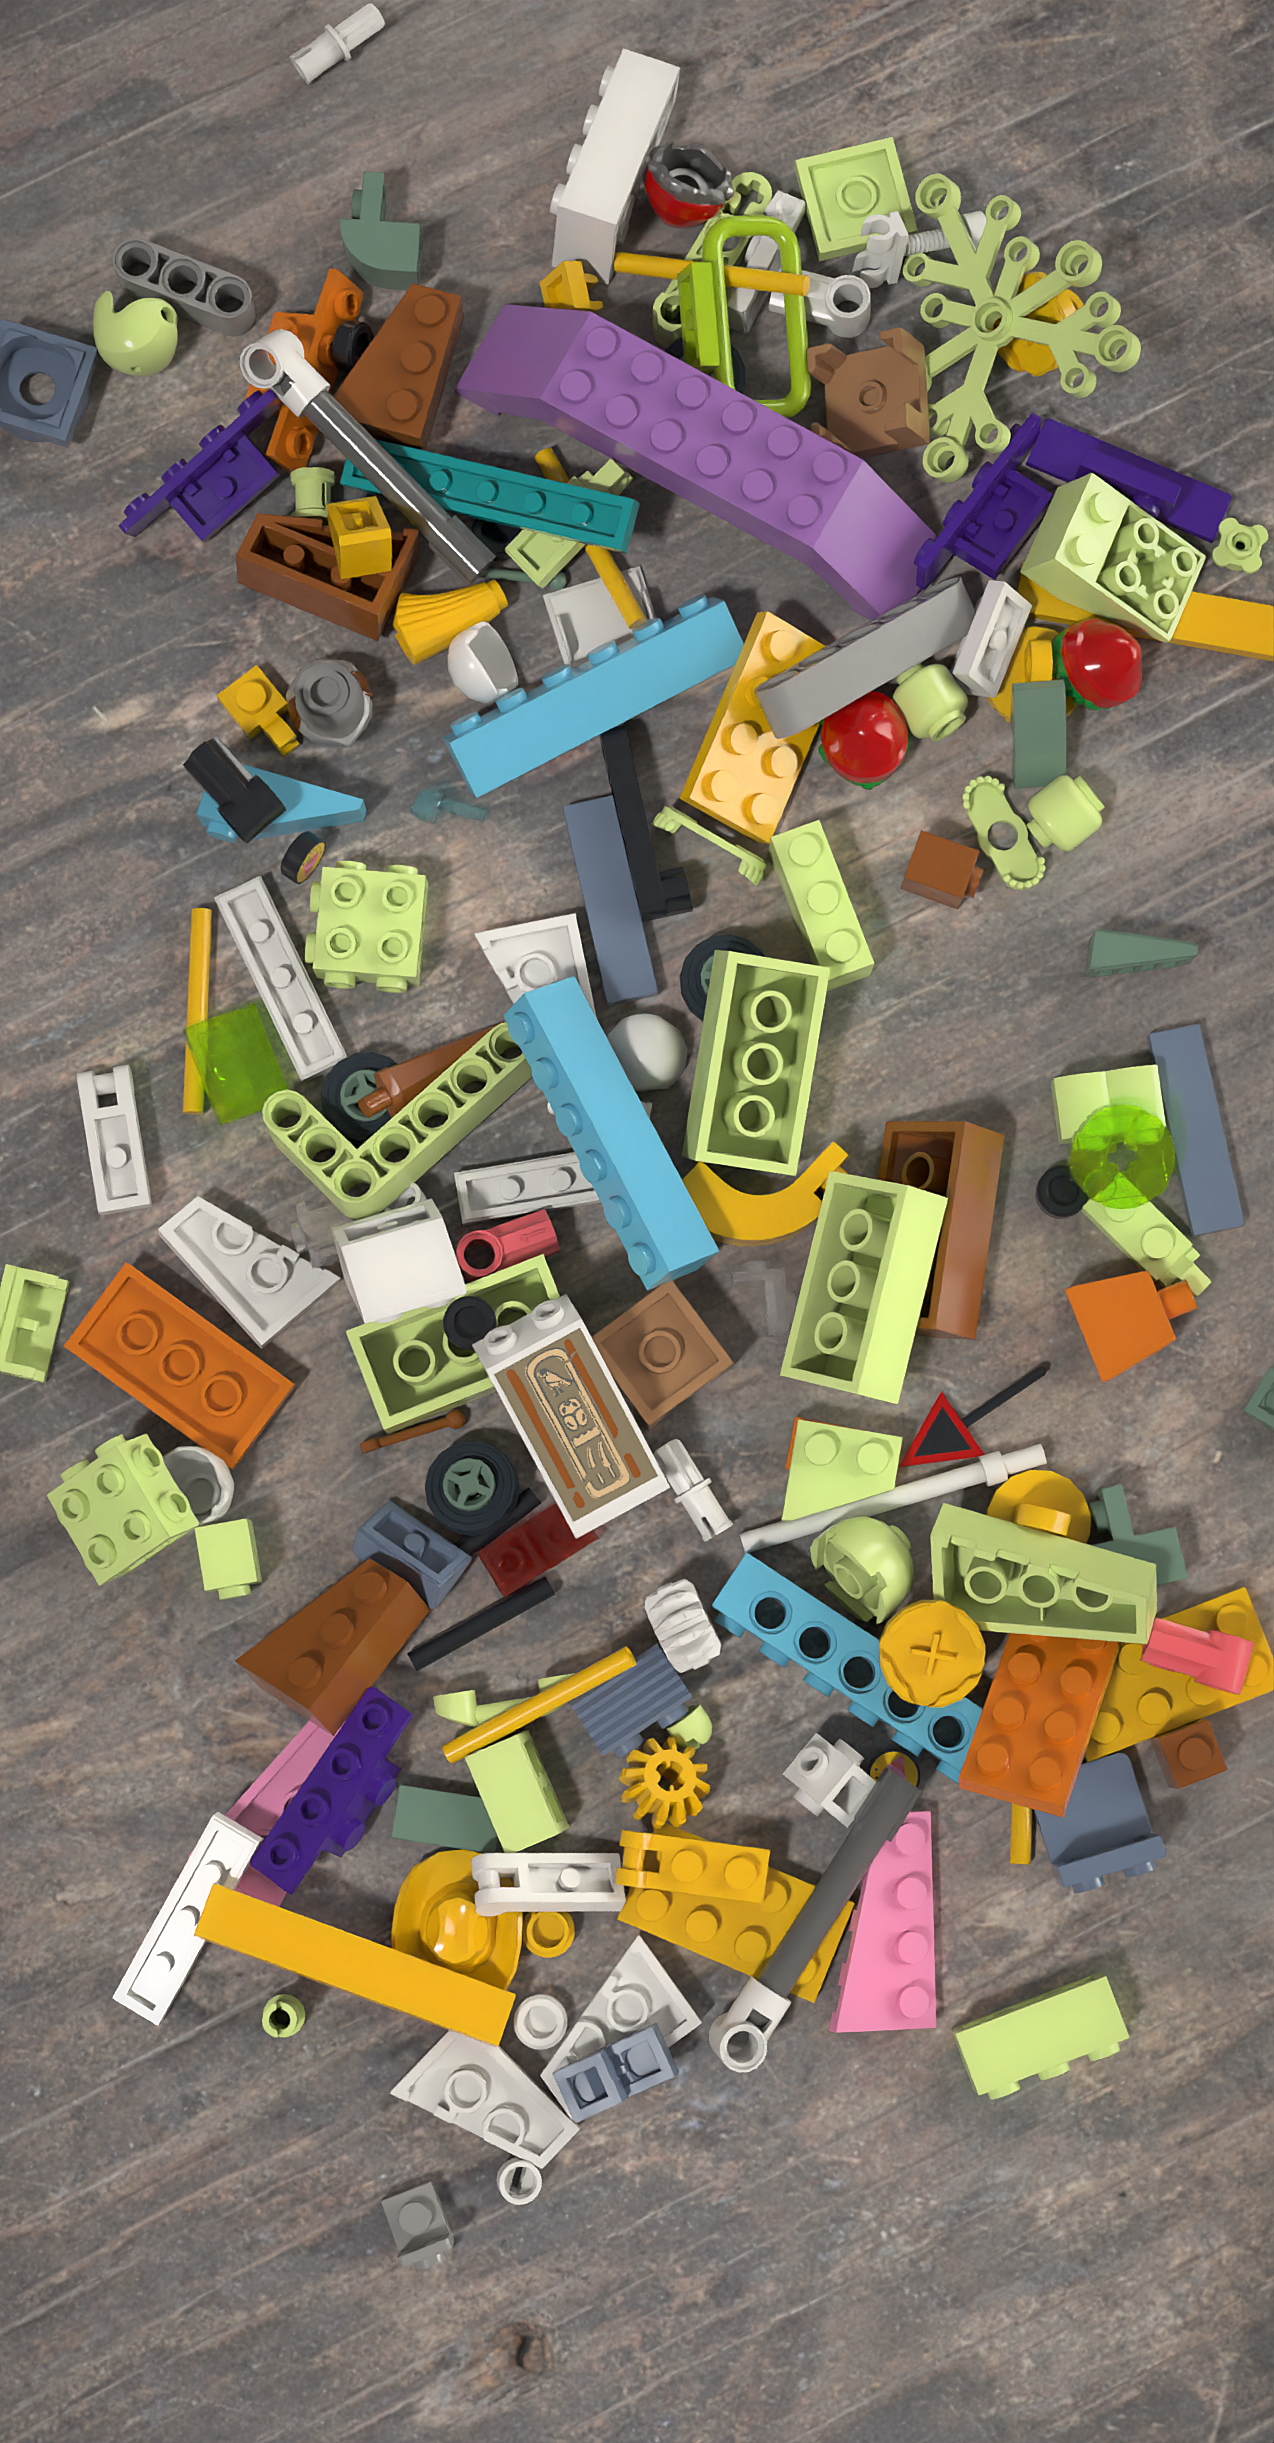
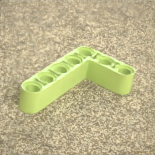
[262,1022,532,1220]

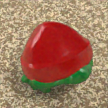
[1051,619,1142,711]
[818,691,912,790]

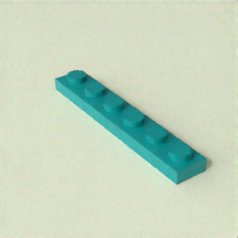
[340,439,640,554]

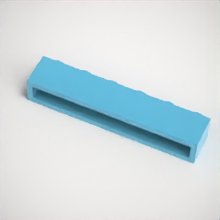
[442,594,744,798]
[503,976,719,1291]

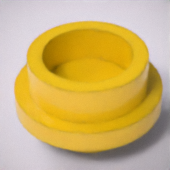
[522,1911,575,1958]

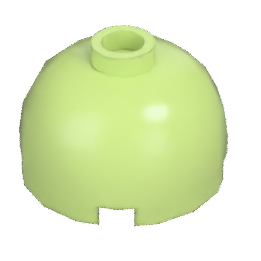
[810,1516,915,1624]

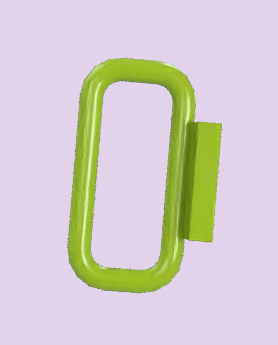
[677,215,811,418]

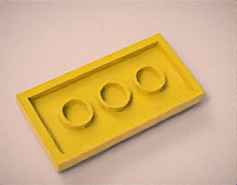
[679,611,826,844]
[1084,1587,1274,1762]
[617,1822,855,2003]

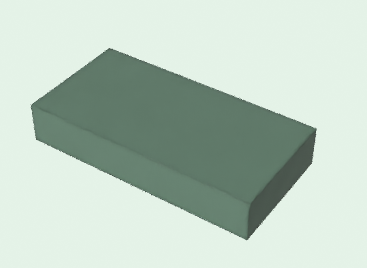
[391,1784,499,1853]

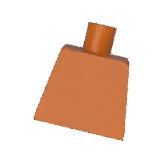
[1065,1271,1198,1383]

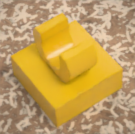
[539,260,603,314]

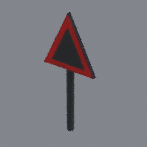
[898,1366,1047,1468]

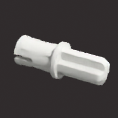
[289,3,385,84]
[654,1439,733,1542]

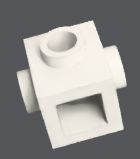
[783,1733,876,1828]

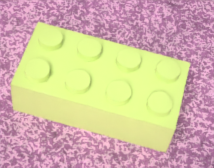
[682,950,830,1176]
[780,1171,948,1404]
[346,1254,560,1434]

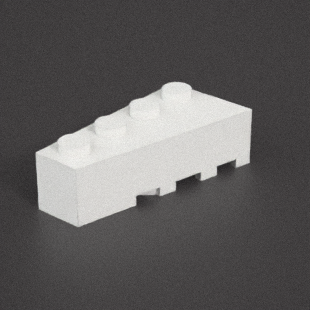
[550,48,680,285]

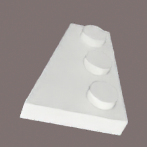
[474,913,597,1018]
[158,1196,341,1349]
[540,1934,702,2120]
[390,2030,580,2169]

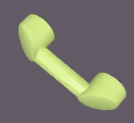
[433,1673,576,1727]

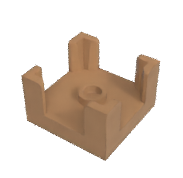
[807,327,930,458]
[591,1281,734,1430]

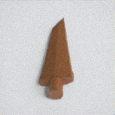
[358,1021,505,1118]

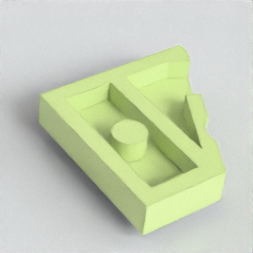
[781,1419,902,1522]

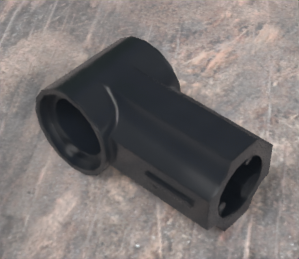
[183,736,287,844]

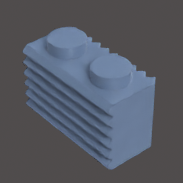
[568,1644,692,1759]

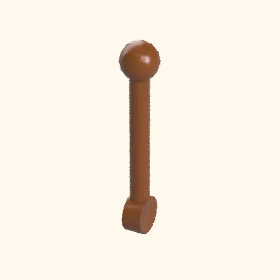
[359,1409,466,1454]

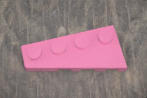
[188,1719,347,1907]
[828,1811,936,2033]

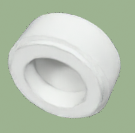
[514,1994,567,2050]

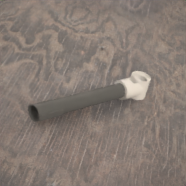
[240,329,496,586]
[709,1767,922,2072]

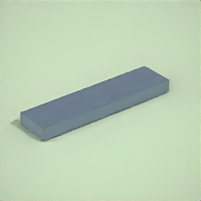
[563,795,658,1007]
[1146,1024,1245,1237]

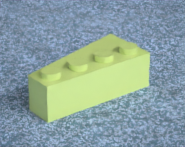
[930,1503,1157,1644]

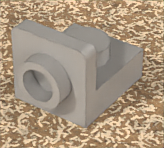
[381,2179,455,2271]

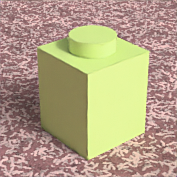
[195,1518,262,1600]

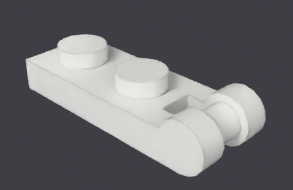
[77,1064,152,1215]
[471,1853,626,1916]

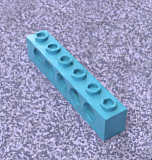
[710,1552,983,1784]

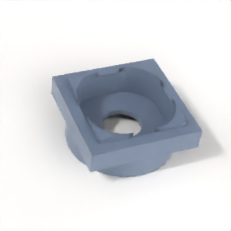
[0,318,100,448]

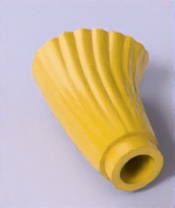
[393,579,508,665]

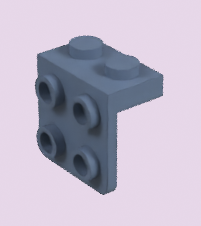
[1034,1753,1167,1893]

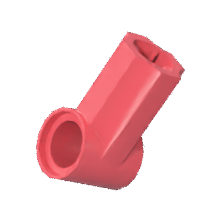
[455,1209,560,1282]
[1140,1617,1254,1695]

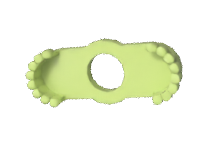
[962,776,1046,890]
[651,806,767,886]

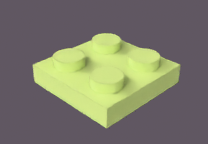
[794,137,918,261]

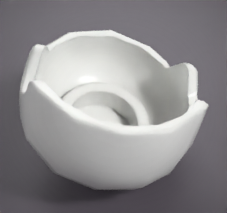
[447,621,518,704]
[607,1013,688,1092]
[163,1446,234,1529]

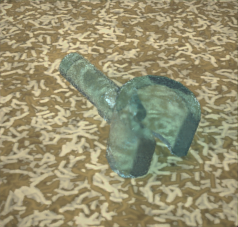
[411,788,486,824]

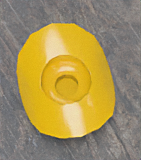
[391,1849,523,1991]

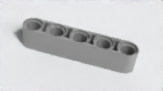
[754,577,976,739]

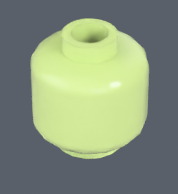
[892,663,968,742]
[1026,775,1105,852]

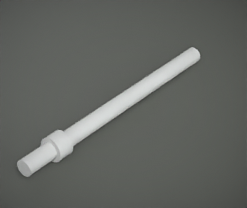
[739,1444,1047,1553]

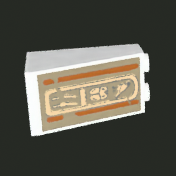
[472,1294,670,1539]

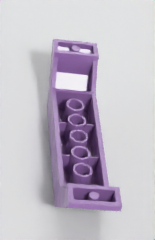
[455,304,938,620]

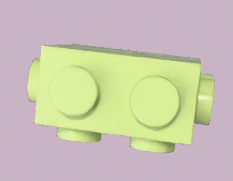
[305,861,429,993]
[47,1434,200,1586]

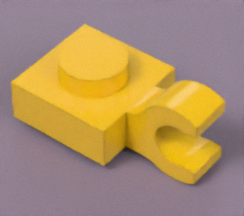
[216,665,300,757]

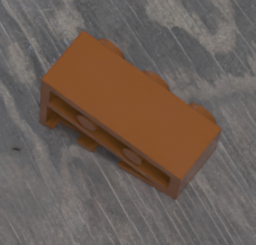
[333,283,464,451]
[236,513,420,642]
[235,1558,430,1736]

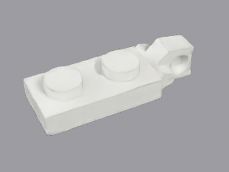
[726,190,806,334]

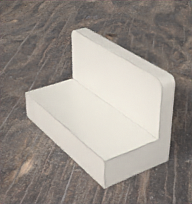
[950,580,1032,698]

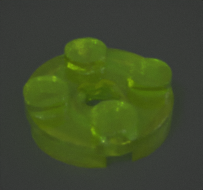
[1068,1103,1175,1209]

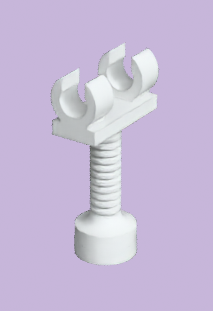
[852,211,987,288]

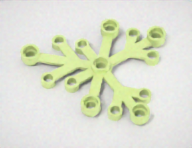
[902,174,1141,483]

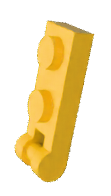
[614,1829,770,1904]

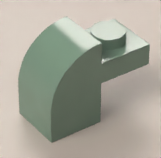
[339,171,423,290]
[1090,1484,1188,1585]

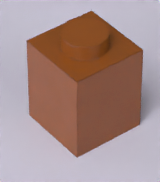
[900,830,984,909]
[1150,1719,1228,1789]

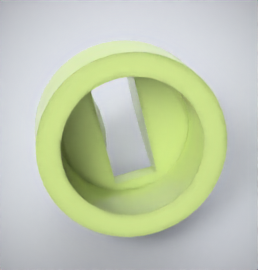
[665,1703,712,1749]

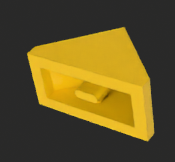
[325,496,392,579]

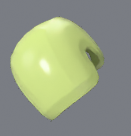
[93,291,178,377]

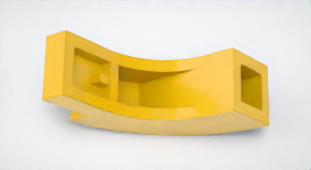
[682,1141,849,1247]

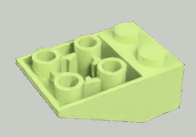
[1020,473,1206,643]

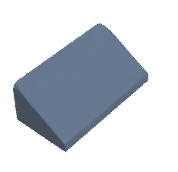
[353,1500,472,1609]

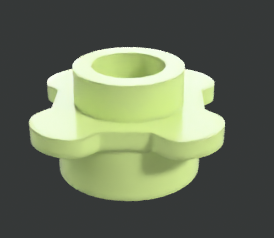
[1212,518,1268,574]

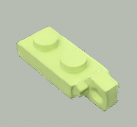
[504,458,633,588]
[1081,1171,1211,1298]

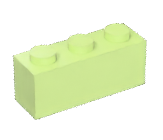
[768,820,874,991]
[951,1972,1130,2100]

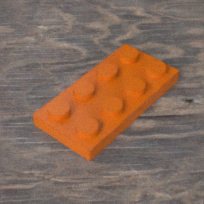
[64,1262,296,1470]
[959,1633,1122,1818]

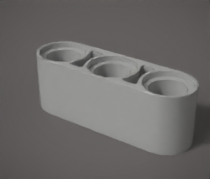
[112,238,257,337]

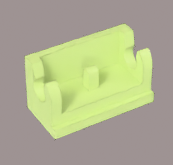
[0,1264,70,1383]
[465,1730,570,1853]

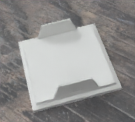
[543,566,656,670]

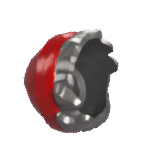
[643,142,734,229]

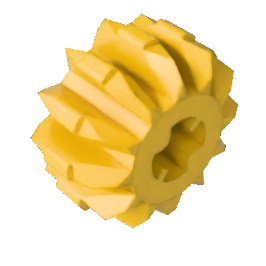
[619,1737,710,1829]

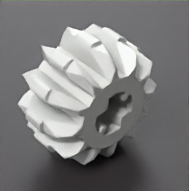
[644,1579,721,1673]

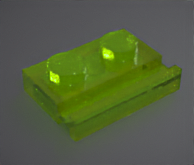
[183,1003,288,1127]

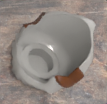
[286,658,374,748]

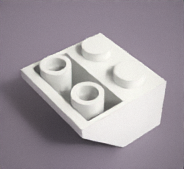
[331,1198,467,1324]

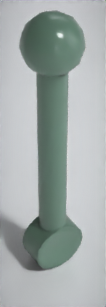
[477,568,567,591]

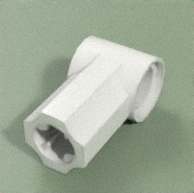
[769,266,871,338]

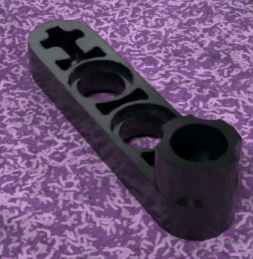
[599,725,693,922]

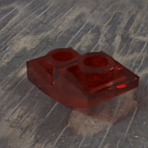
[477,1503,600,1597]

